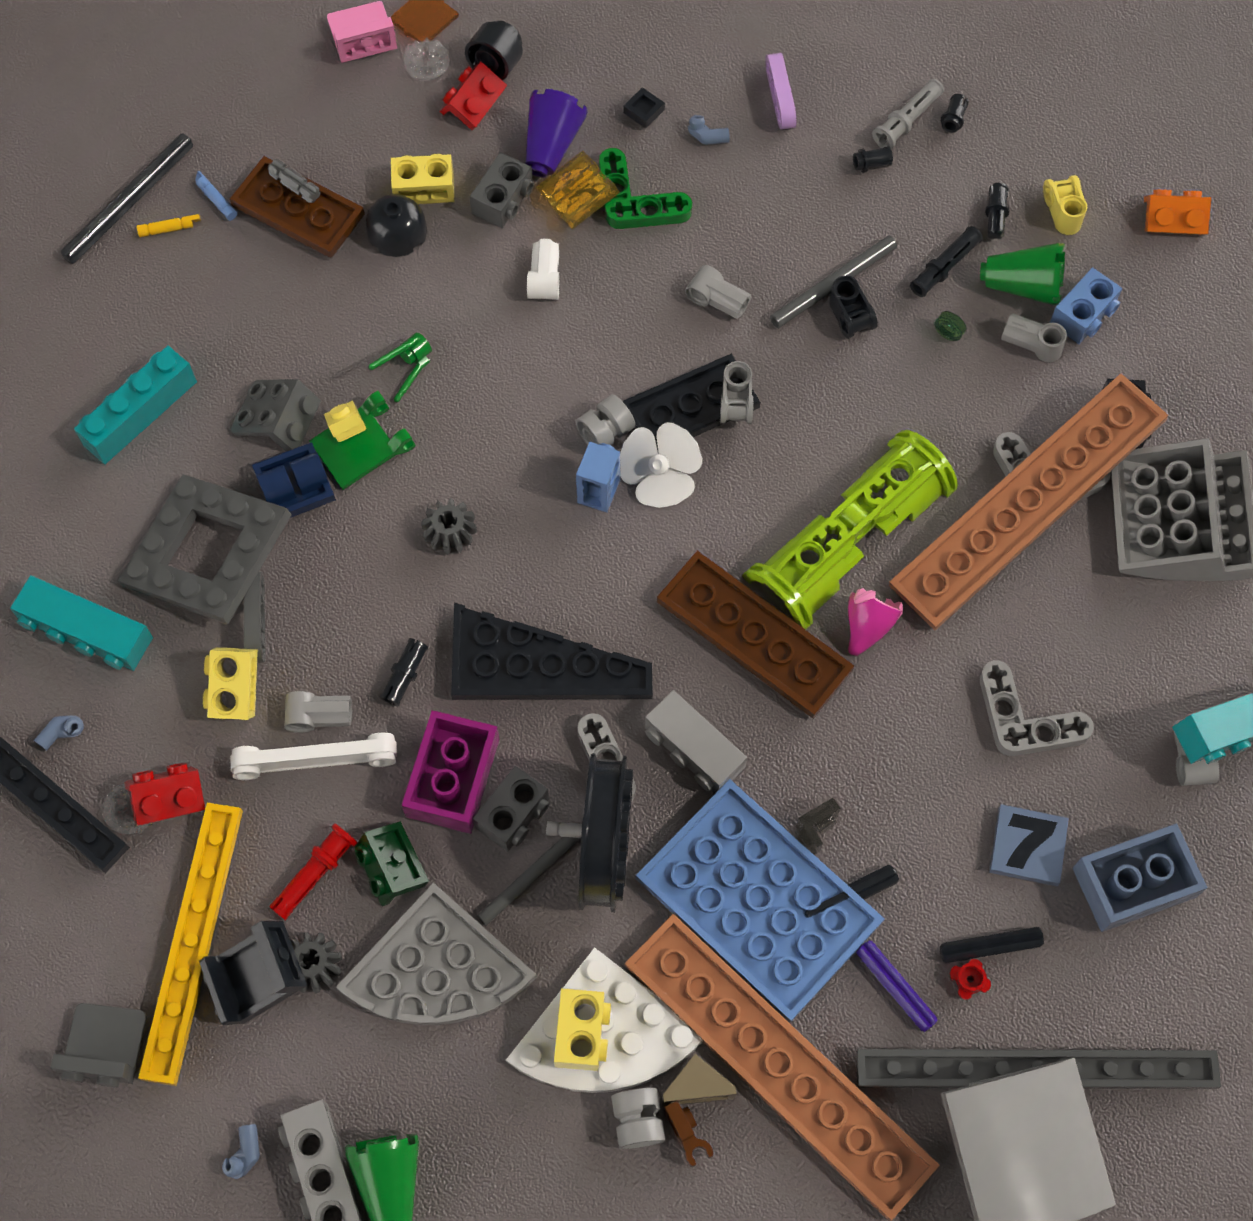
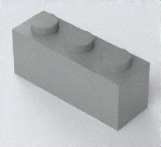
[645,690,747,793]

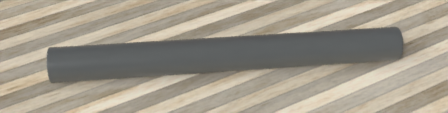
[770,235,897,328]

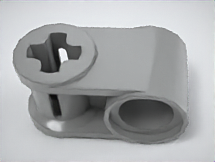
[720,361,753,424]

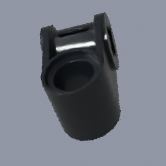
[829,275,878,339]

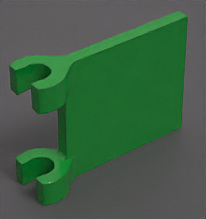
[309,391,416,490]

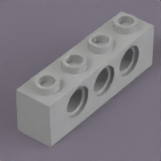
[278,1099,363,1221]

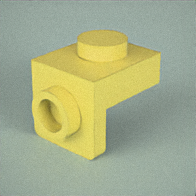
[324,401,366,442]

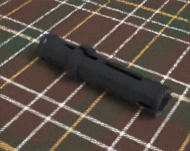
[910,226,983,297]

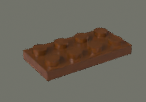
[230,156,365,259]

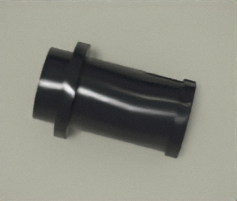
[940,94,969,133]
[853,146,893,173]

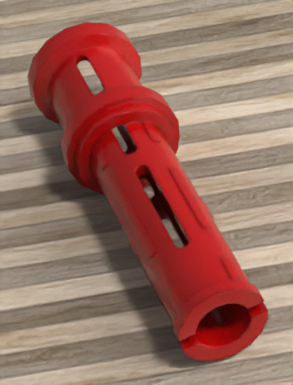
[269,823,358,921]

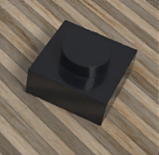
[623,87,665,128]

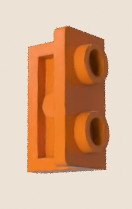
[1143,189,1211,235]

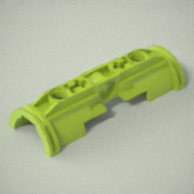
[742,430,958,630]

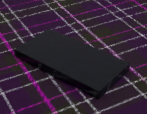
[623,353,761,453]

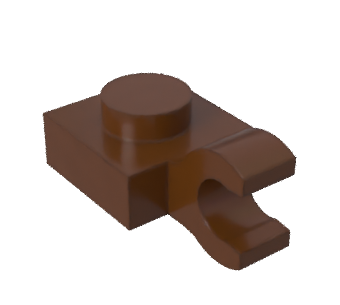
[664,1100,713,1168]

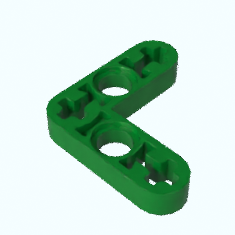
[599,148,693,229]

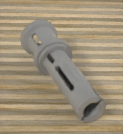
[872,79,944,149]

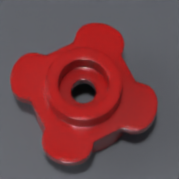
[949,959,991,1000]

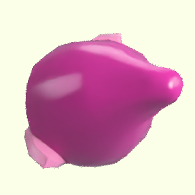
[848,588,903,656]

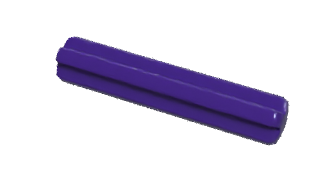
[857,940,937,1032]

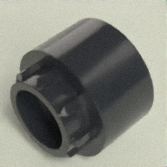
[465,21,523,81]

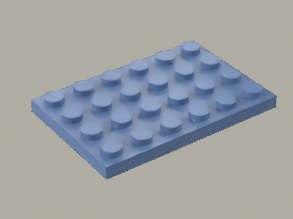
[636,779,885,1023]

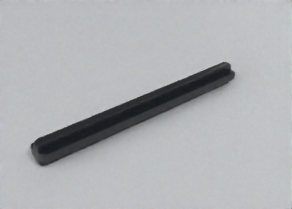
[61,133,193,264]

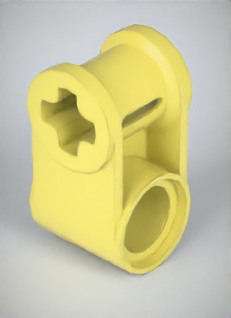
[1043,175,1087,235]

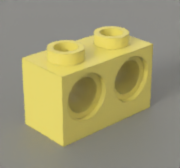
[391,154,455,204]
[203,647,258,720]
[554,988,611,1071]

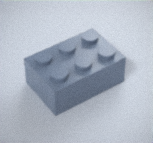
[1072,823,1208,932]

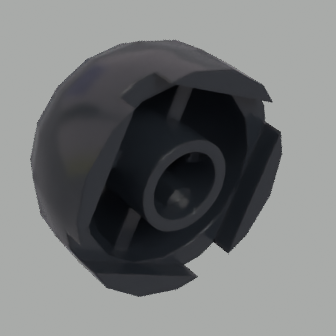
[366,194,427,257]

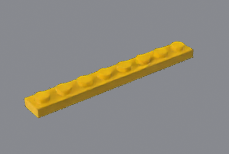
[138,803,243,1086]

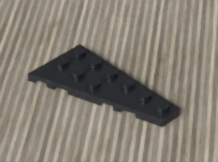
[451,602,653,700]

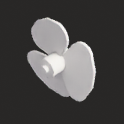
[620,422,703,508]

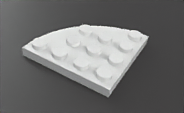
[506,947,702,1093]

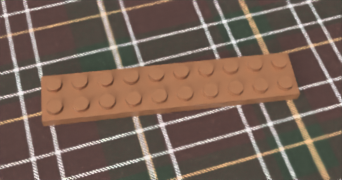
[889,373,1169,630]
[624,914,940,1221]

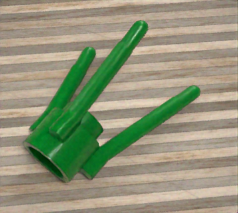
[368,332,432,403]

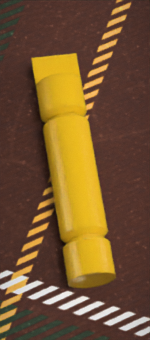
[137,214,201,237]

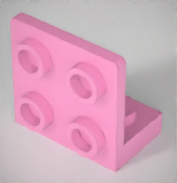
[327,1,397,63]

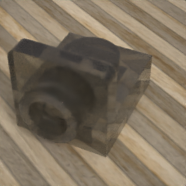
[795,798,841,855]

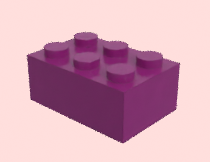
[402,710,500,834]

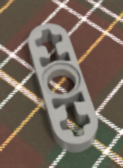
[578,713,636,801]

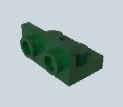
[355,821,429,906]

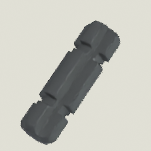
[267,159,320,203]

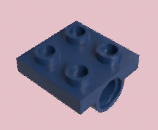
[252,442,336,518]

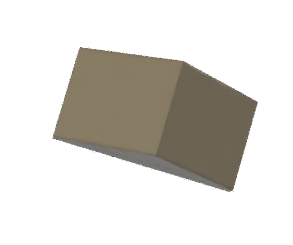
[662,1054,737,1107]

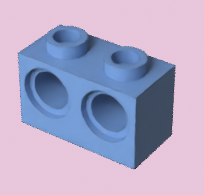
[1050,267,1122,344]
[576,442,620,512]

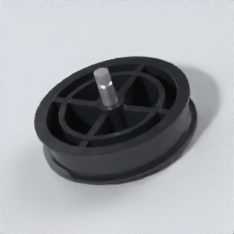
[546,753,633,913]

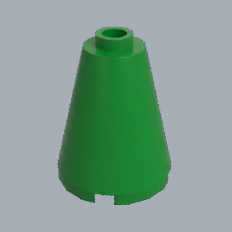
[980,243,1065,305]
[345,1134,419,1221]

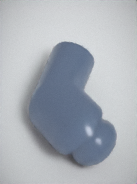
[688,115,730,145]
[33,715,84,751]
[222,1124,260,1179]

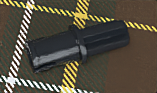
[985,182,1010,240]

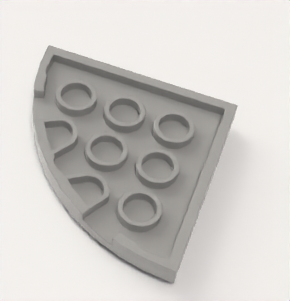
[336,883,537,1025]

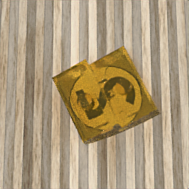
[536,151,620,230]

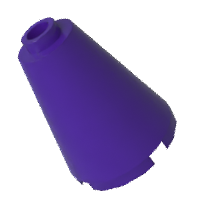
[525,89,588,178]

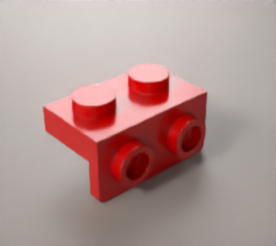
[439,61,507,130]
[124,763,205,826]

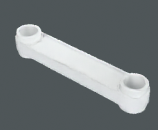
[230,733,397,780]

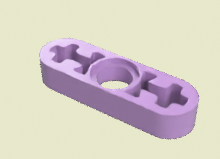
[766,53,796,130]

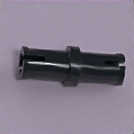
[380,638,428,707]

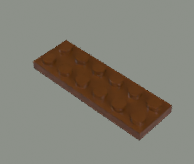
[657,550,854,719]

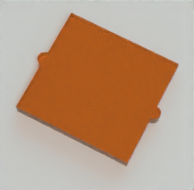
[391,0,459,47]

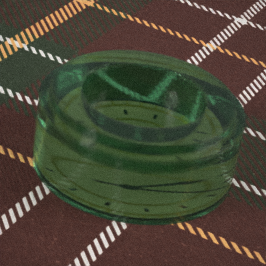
[934,311,967,341]

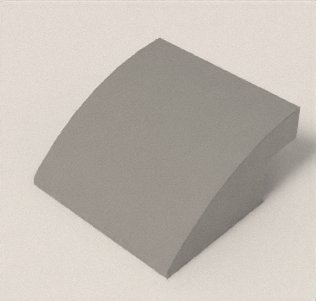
[1111,438,1253,581]
[941,1058,1116,1221]

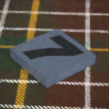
[989,804,1069,887]

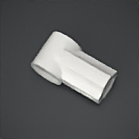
[527,239,559,300]

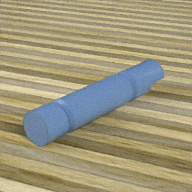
[195,171,237,221]

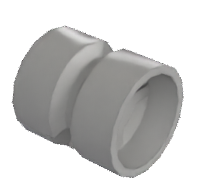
[575,394,635,445]
[611,1088,665,1149]

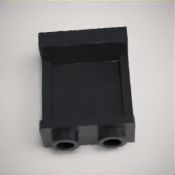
[199,921,307,1025]

